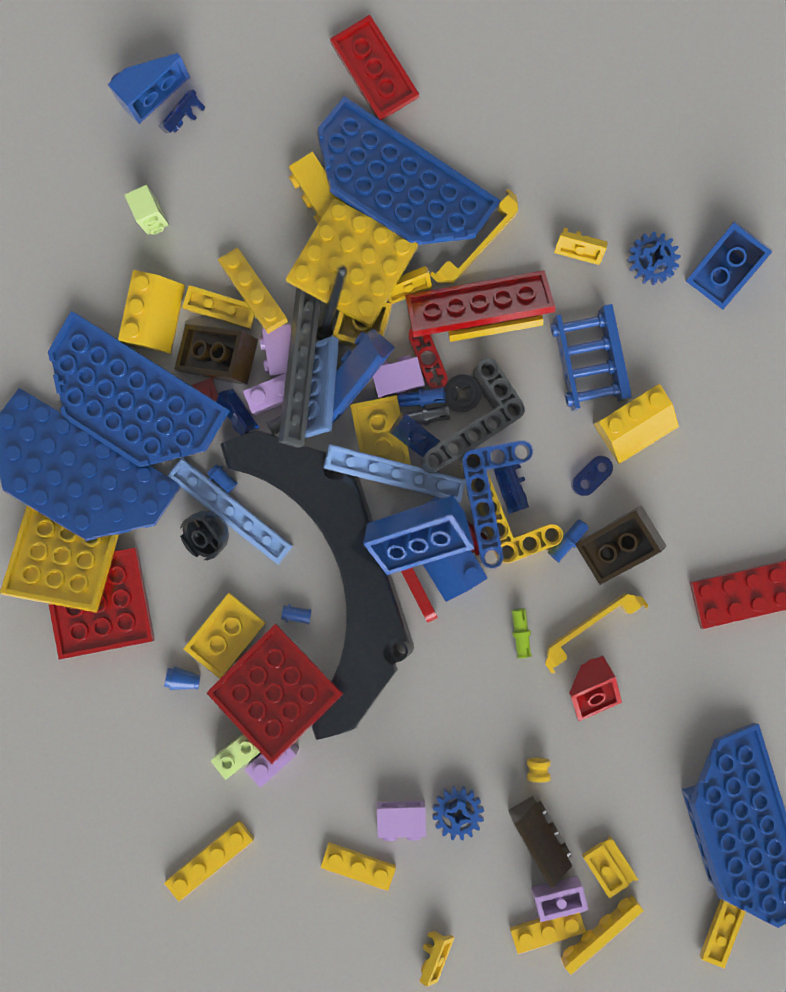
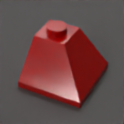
[569,655,622,721]

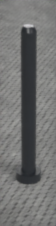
[316,265,348,341]

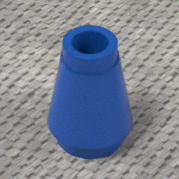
[164,666,201,690]

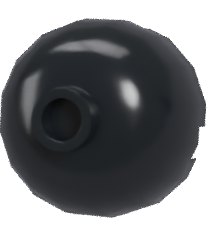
[180,511,229,560]

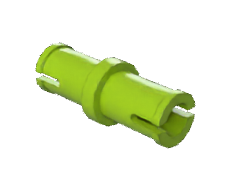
[511,608,532,659]

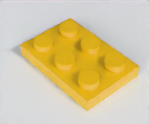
[350,395,411,465]
[183,593,267,679]

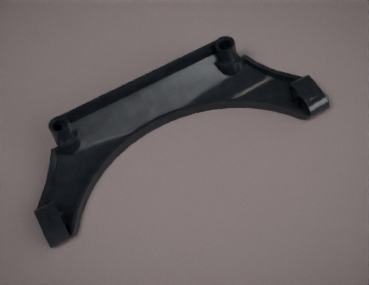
[220,430,414,740]

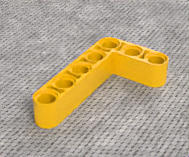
[460,455,563,563]

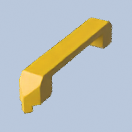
[430,189,518,283]
[545,593,649,673]

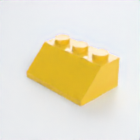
[118,270,186,354]
[593,384,679,464]

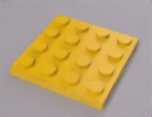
[286,198,418,328]
[0,506,119,612]

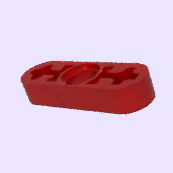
[408,328,448,389]
[401,568,438,623]

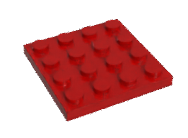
[48,547,155,660]
[206,624,343,765]

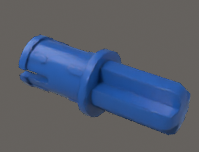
[398,387,446,407]
[548,519,589,563]

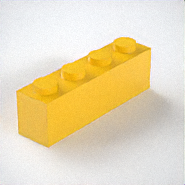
[288,151,346,225]

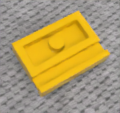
[581,836,639,898]

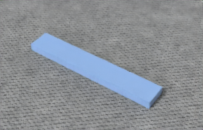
[323,444,465,503]
[167,458,293,565]

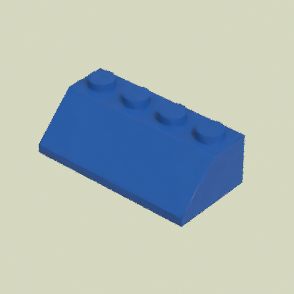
[332,329,396,424]
[363,495,474,575]
[422,496,488,602]

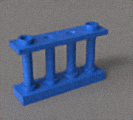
[550,304,632,411]

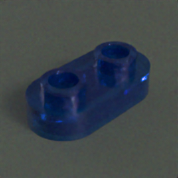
[571,456,613,496]

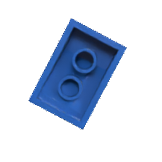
[107,53,190,124]
[686,221,773,310]

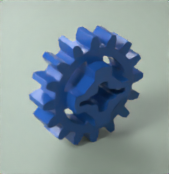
[627,232,681,285]
[432,786,484,841]

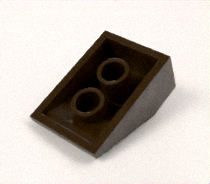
[174,324,258,385]
[575,505,666,585]

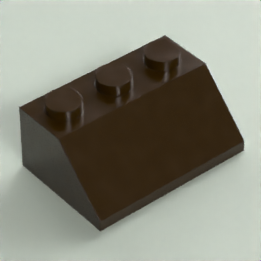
[508,796,572,889]

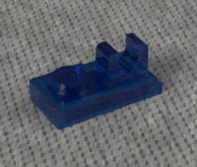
[158,90,205,133]
[216,389,259,436]
[388,412,440,457]
[494,464,529,514]

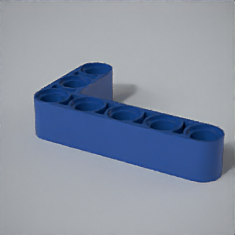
[462,441,533,568]

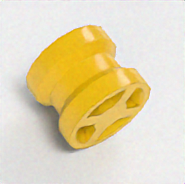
[527,758,551,782]

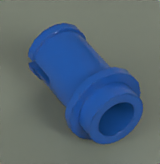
[207,464,238,494]
[281,604,312,624]

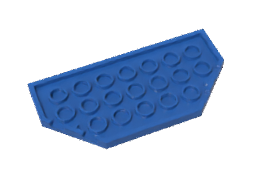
[317,96,501,245]
[48,311,230,467]
[0,388,181,541]
[689,723,786,928]

